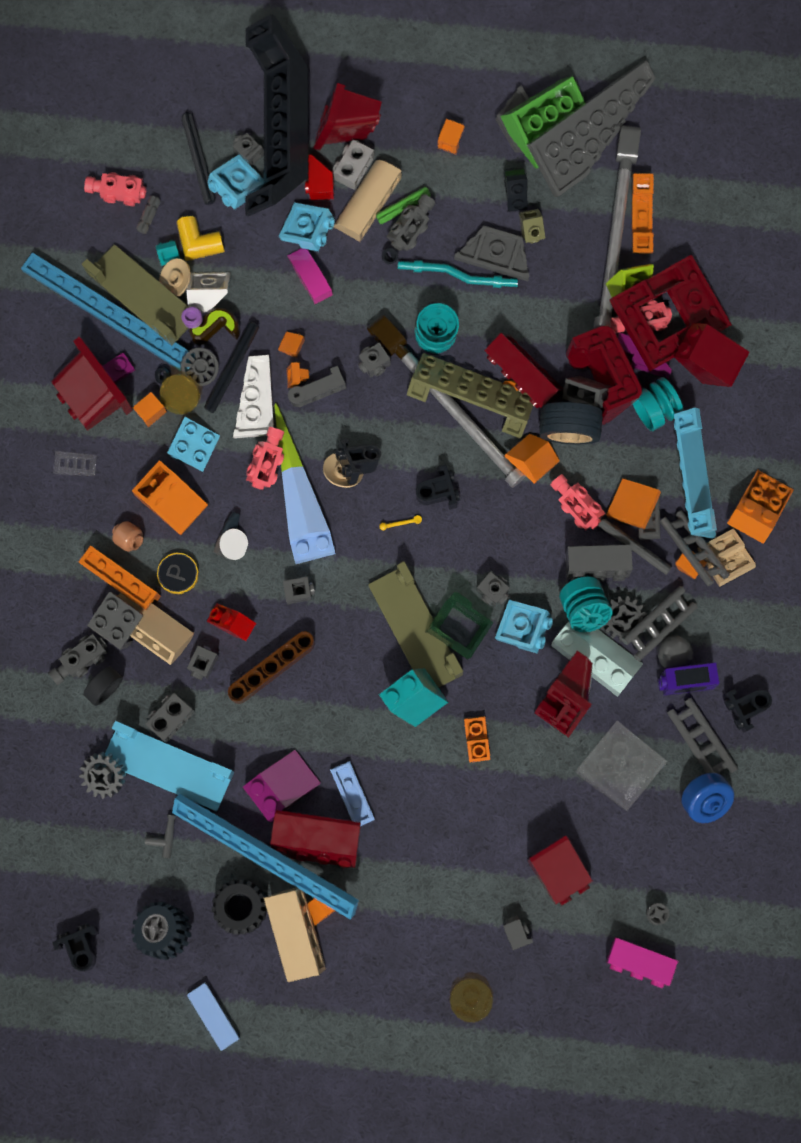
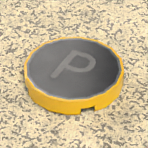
[157,553,199,594]

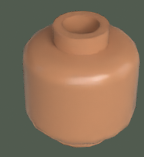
[112,521,143,552]

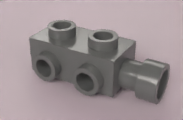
[387,194,436,251]
[48,634,108,686]

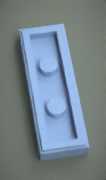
[330,761,375,826]
[187,983,240,1051]

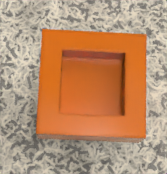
[287,363,309,388]

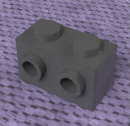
[562,376,613,409]

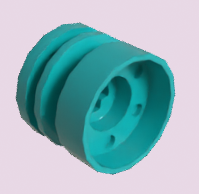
[415,303,459,354]
[633,377,684,432]
[559,576,612,633]

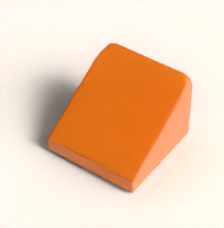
[278,332,305,358]
[675,551,707,579]

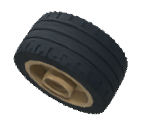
[539,402,603,445]

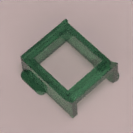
[425,592,494,660]

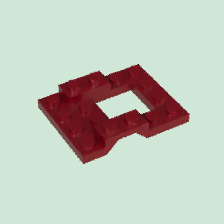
[609,254,732,371]

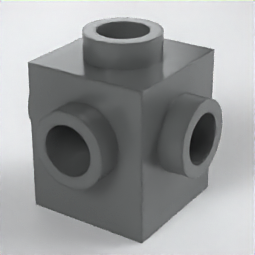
[358,343,391,378]
[477,572,510,607]

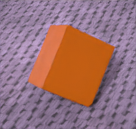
[438,119,464,154]
[133,392,167,427]

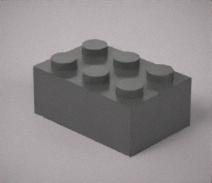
[565,545,633,582]

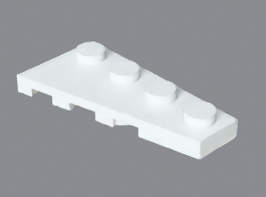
[233,355,274,438]

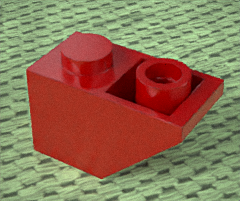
[305,155,334,200]
[207,604,256,641]

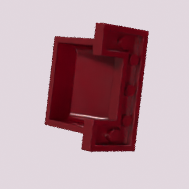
[313,83,382,151]
[51,336,133,431]
[534,650,593,738]

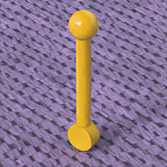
[379,515,422,530]

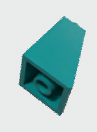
[379,668,449,727]

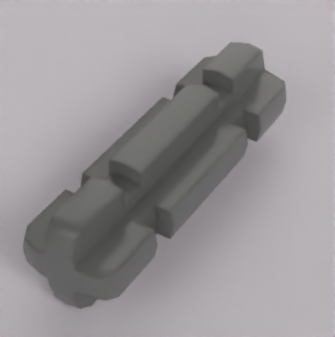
[136,196,160,234]

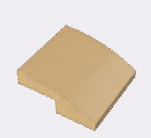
[698,528,756,587]

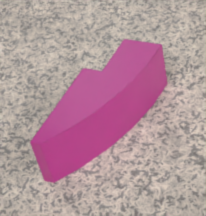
[287,248,332,304]

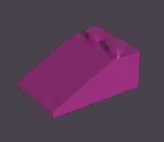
[243,750,321,822]

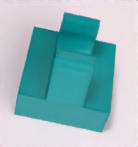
[156,240,180,266]

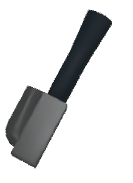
[213,512,240,558]

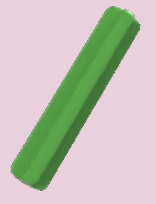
[376,187,430,224]

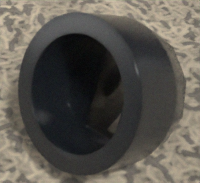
[382,248,398,264]
[154,368,171,385]

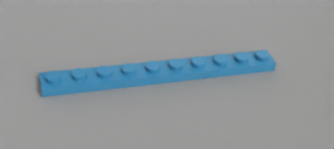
[21,252,195,371]
[172,794,359,919]

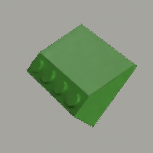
[500,77,585,169]

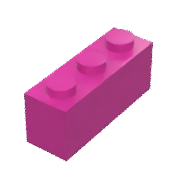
[606,938,678,988]

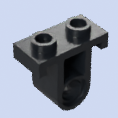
[503,167,528,212]
[335,439,381,485]
[416,465,460,510]
[724,689,772,733]
[52,923,99,972]

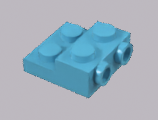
[208,155,264,209]
[279,203,335,251]
[495,600,553,653]

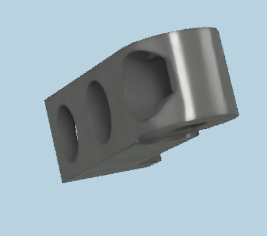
[288,366,347,407]

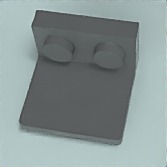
[87,592,144,650]

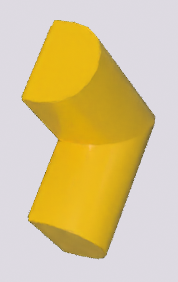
[177,216,225,261]

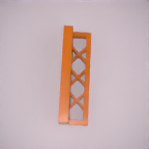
[79,545,161,610]

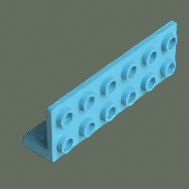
[674,408,717,538]
[105,721,234,811]

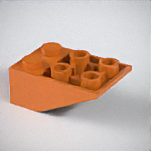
[132,460,208,535]
[727,470,794,544]

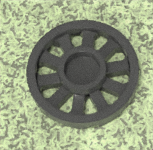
[180,348,218,386]

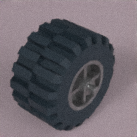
[131,902,192,960]

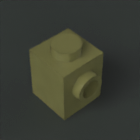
[519,209,545,243]

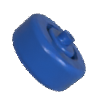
[681,773,734,823]

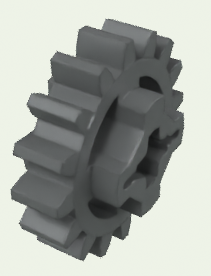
[604,596,647,642]
[79,752,126,799]

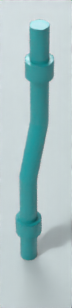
[398,260,518,288]

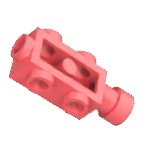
[85,173,146,206]
[610,300,672,334]
[246,427,284,490]
[550,474,606,531]

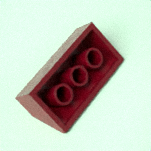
[484,333,564,408]
[271,810,361,868]

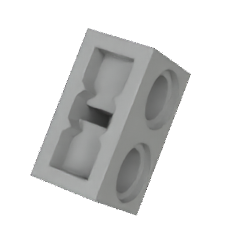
[333,140,375,190]

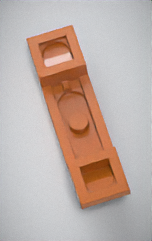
[632,174,653,253]

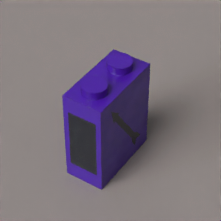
[658,663,719,696]

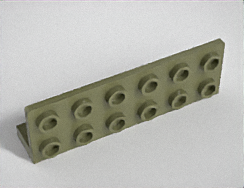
[81,245,188,346]
[407,353,534,438]
[368,562,463,688]

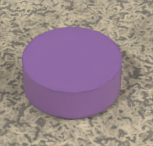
[181,307,203,328]

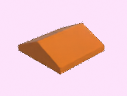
[504,434,560,484]

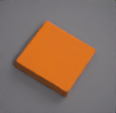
[606,479,661,529]

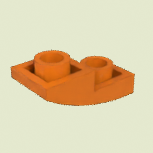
[464,716,490,762]

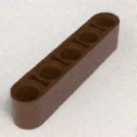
[228,631,315,704]

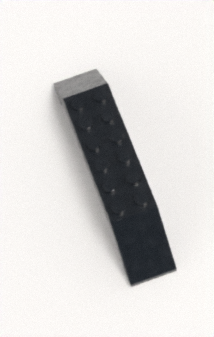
[245,14,309,216]

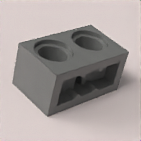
[145,693,195,743]

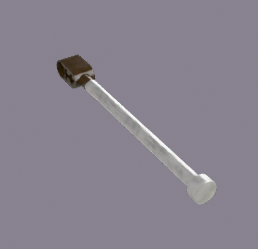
[367,315,526,488]

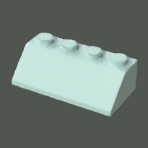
[551,622,643,697]

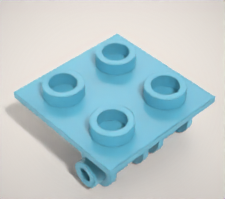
[167,417,220,472]

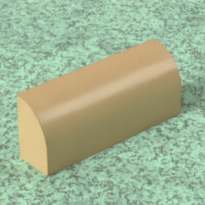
[334,160,402,242]
[118,593,194,665]
[264,887,326,982]

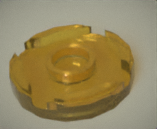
[160,374,201,415]
[450,978,493,1023]

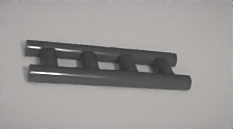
[660,510,730,586]
[598,519,672,575]
[622,586,697,662]
[667,698,738,774]

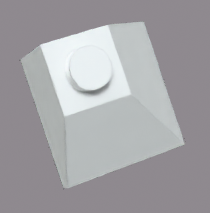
[187,272,230,314]

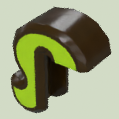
[189,308,240,345]

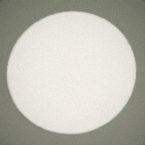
[220,529,248,560]

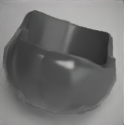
[656,635,694,669]

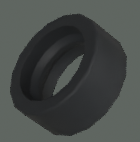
[83,666,123,706]

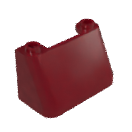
[566,326,642,425]

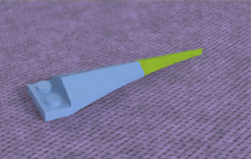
[274,403,336,564]

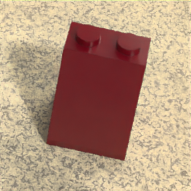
[674,323,750,387]
[527,836,592,906]

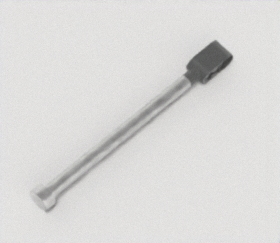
[594,125,641,329]

